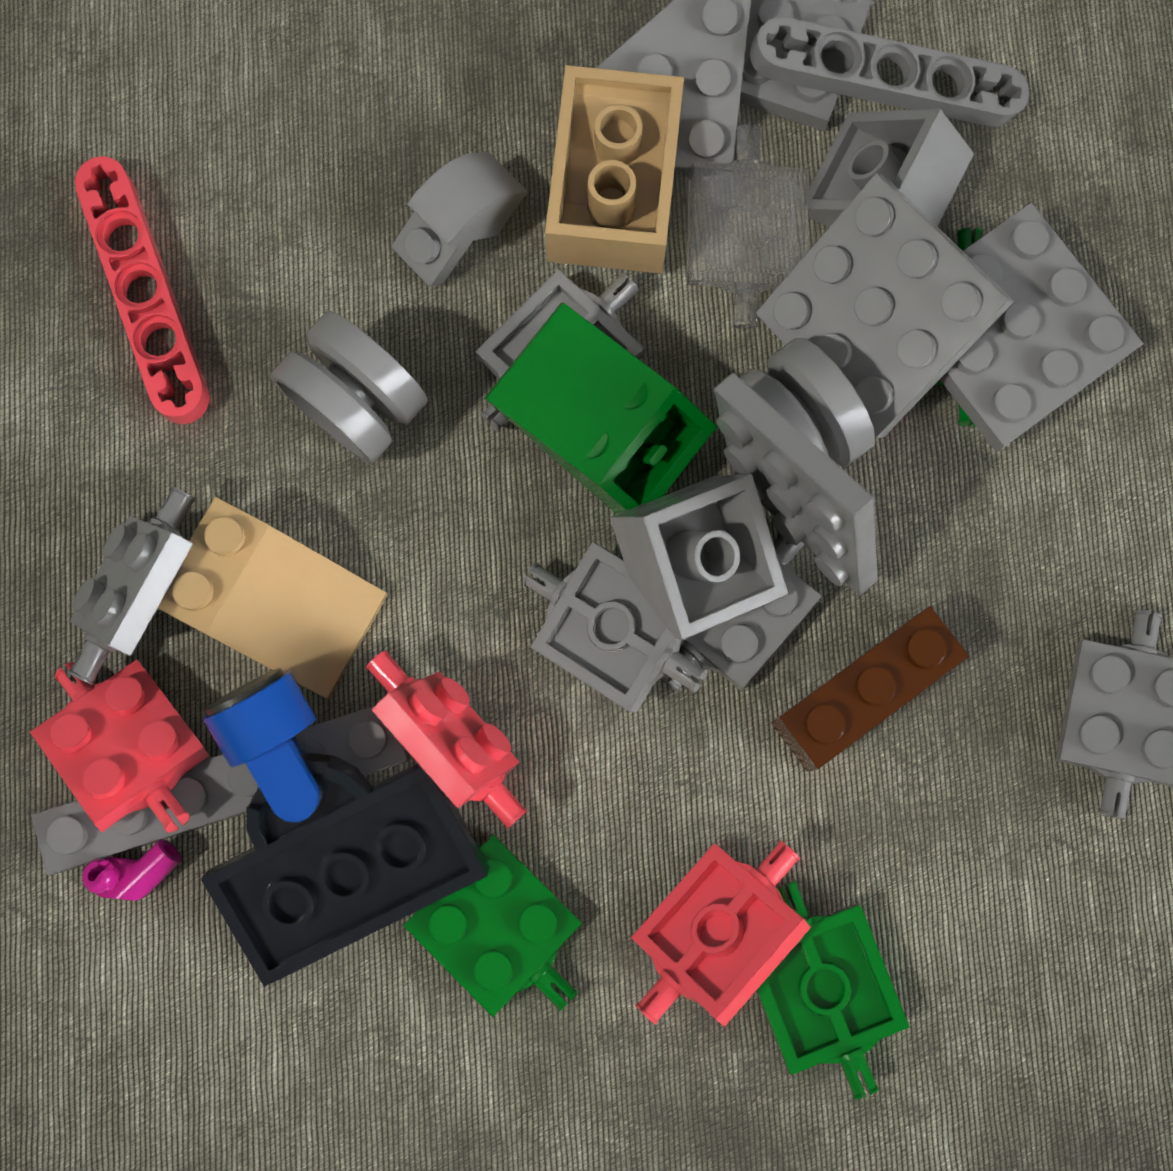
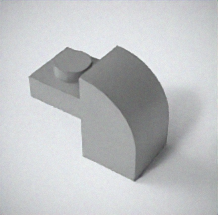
[391,152,528,287]

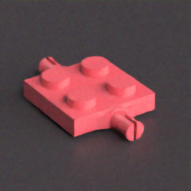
[366,650,528,829]
[30,659,209,833]
[631,840,811,1027]

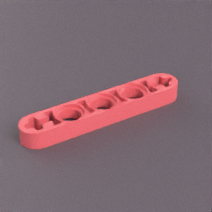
[75,156,210,424]

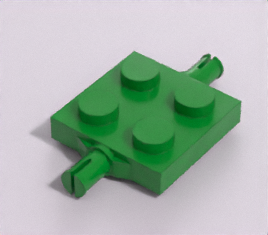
[403,834,582,1017]
[756,880,910,1100]

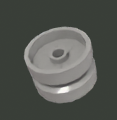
[268,310,428,465]
[739,338,875,467]

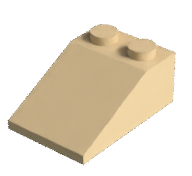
[545,65,684,274]
[158,497,388,700]

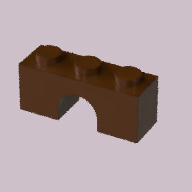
[771,606,969,772]

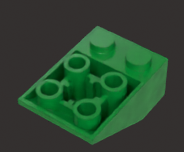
[484,303,717,514]

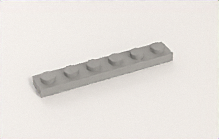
[31,705,410,875]

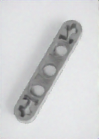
[749,17,1030,127]

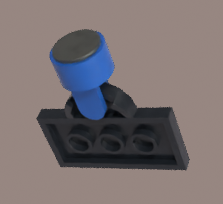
[201,668,490,987]

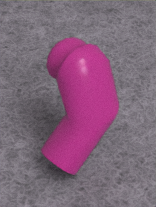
[82,839,182,901]

